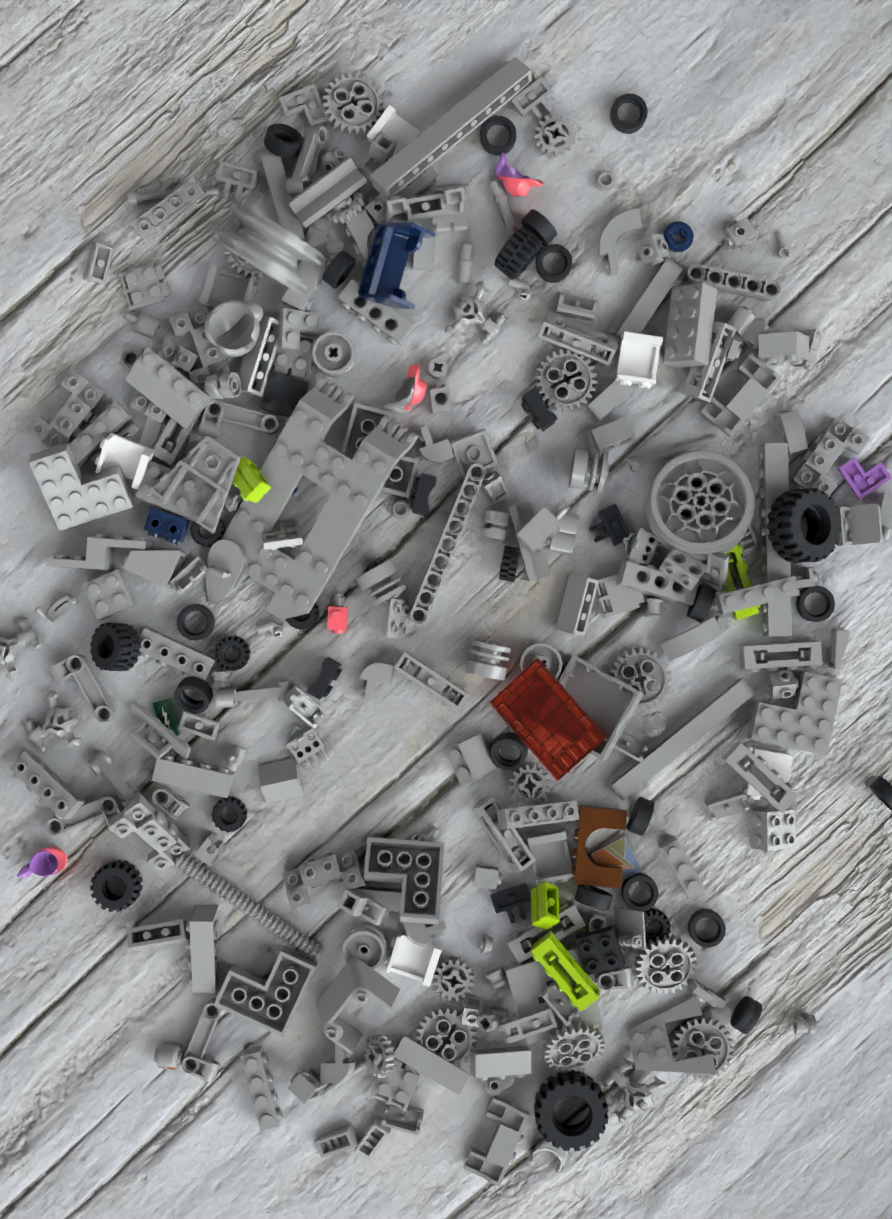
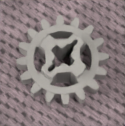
[534,114,576,158]
[325,189,365,224]
[509,764,551,806]
[433,958,474,1001]
[364,1034,396,1078]

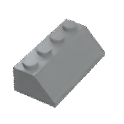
[126,347,211,430]

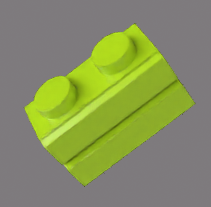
[232,457,271,503]
[531,882,560,930]

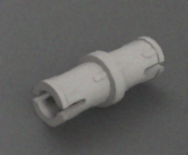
[458,243,473,284]

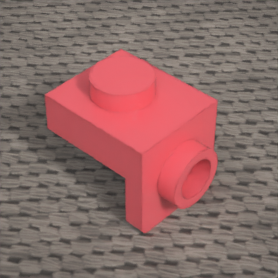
[327,606,348,633]

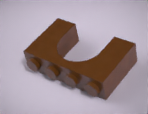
[571,805,627,888]

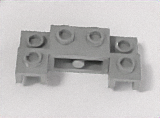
[385,185,466,223]
[169,306,232,391]
[129,338,200,425]
[699,353,782,437]
[26,369,107,448]
[790,417,870,497]
[109,795,190,872]
[282,849,366,911]
[464,1096,529,1187]

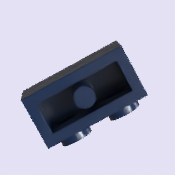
[143,508,190,544]

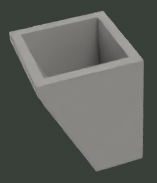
[123,550,188,588]

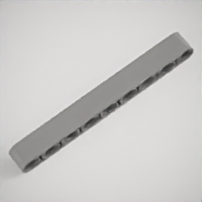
[410,463,485,624]
[610,678,755,800]

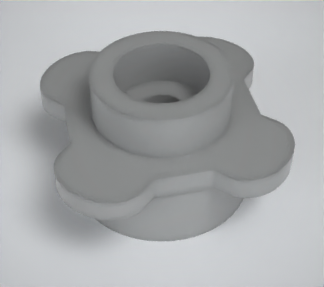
[225,494,243,514]

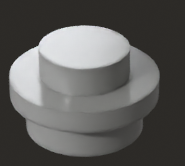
[596,171,615,191]
[391,500,410,519]
[478,934,493,954]

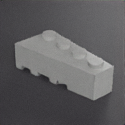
[186,905,219,993]

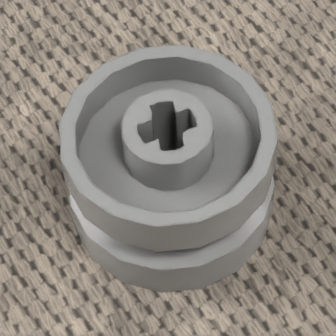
[312,331,357,378]
[519,642,563,686]
[343,923,387,970]

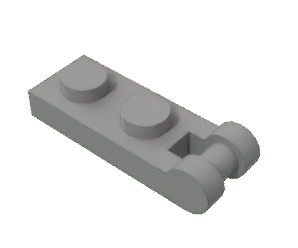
[500,1007,558,1044]

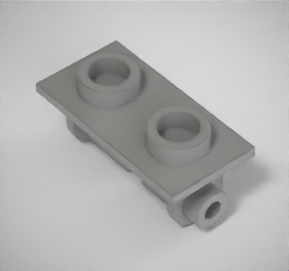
[794,329,823,371]
[169,556,209,594]

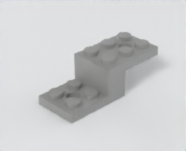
[46,534,153,571]

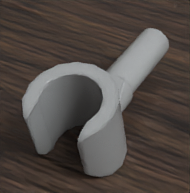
[777,231,791,258]

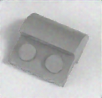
[444,732,497,784]

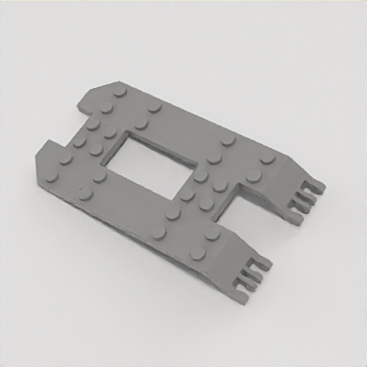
[221,376,418,620]

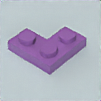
[837,457,892,500]

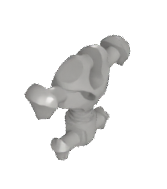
[445,281,508,347]
[0,618,44,681]
[23,690,82,753]
[601,1058,666,1124]

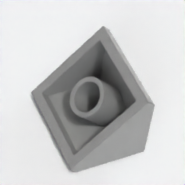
[258,758,304,803]

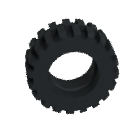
[767,488,842,563]
[534,1070,609,1151]

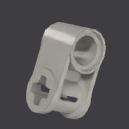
[152,786,190,821]

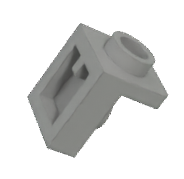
[482,471,511,504]
[795,567,817,588]
[461,995,484,1027]

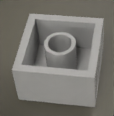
[759,331,809,366]
[82,569,138,620]

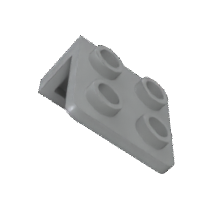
[836,504,882,546]
[751,810,796,851]

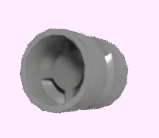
[205,372,242,400]
[481,510,510,541]

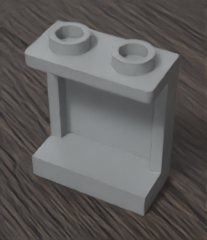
[200,265,259,309]
[527,829,573,884]

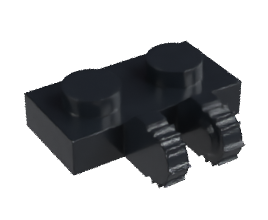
[589,503,632,546]
[490,882,531,924]

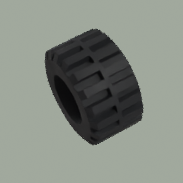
[494,227,543,280]
[90,622,141,671]
[90,860,143,912]

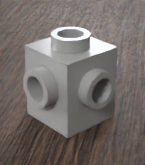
[319,147,354,174]
[724,217,756,250]
[637,234,670,266]
[768,670,799,700]

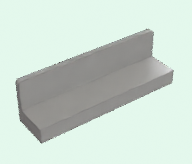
[288,157,367,228]
[508,502,550,581]
[393,1036,470,1095]

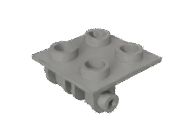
[385,598,409,638]
[614,907,646,951]

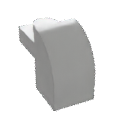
[358,132,397,179]
[418,425,454,464]
[360,662,394,701]
[338,889,387,925]
[401,921,447,946]
[320,1043,356,1083]

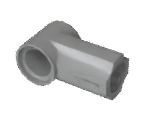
[477,1007,508,1033]

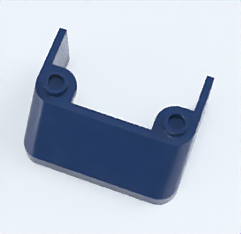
[358,222,436,309]

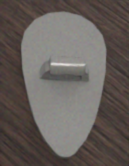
[206,539,244,604]

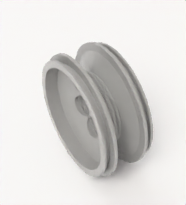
[213,200,323,295]
[647,450,755,560]

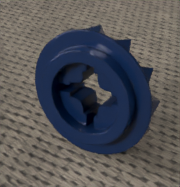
[663,221,694,252]

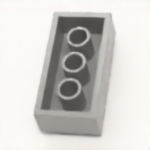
[663,283,717,368]

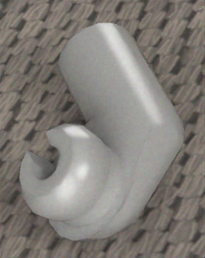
[508,278,532,301]
[256,620,284,638]
[412,826,440,842]

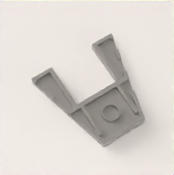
[149,436,241,533]
[627,997,717,1074]

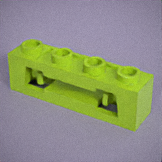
[725,543,760,620]
[531,931,601,1011]

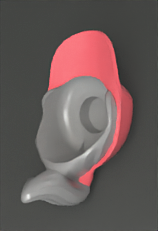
[383,364,427,414]

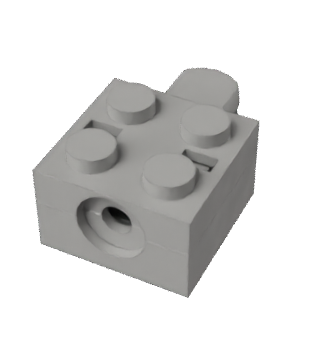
[515,499,571,553]

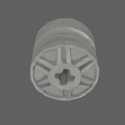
[569,448,609,492]
[356,560,407,608]
[466,639,512,681]

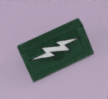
[153,698,181,736]

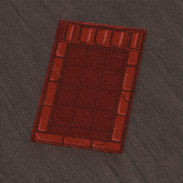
[489,658,608,782]

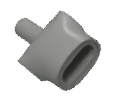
[226,745,246,771]

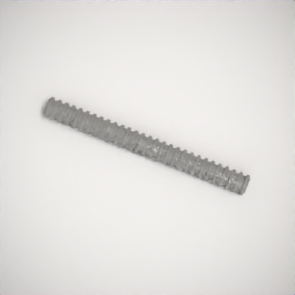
[174,852,324,962]

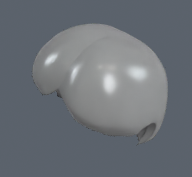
[205,299,263,357]

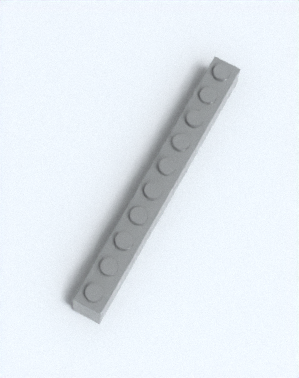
[370,57,532,201]
[758,443,792,636]

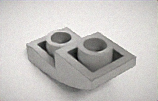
[778,410,808,454]

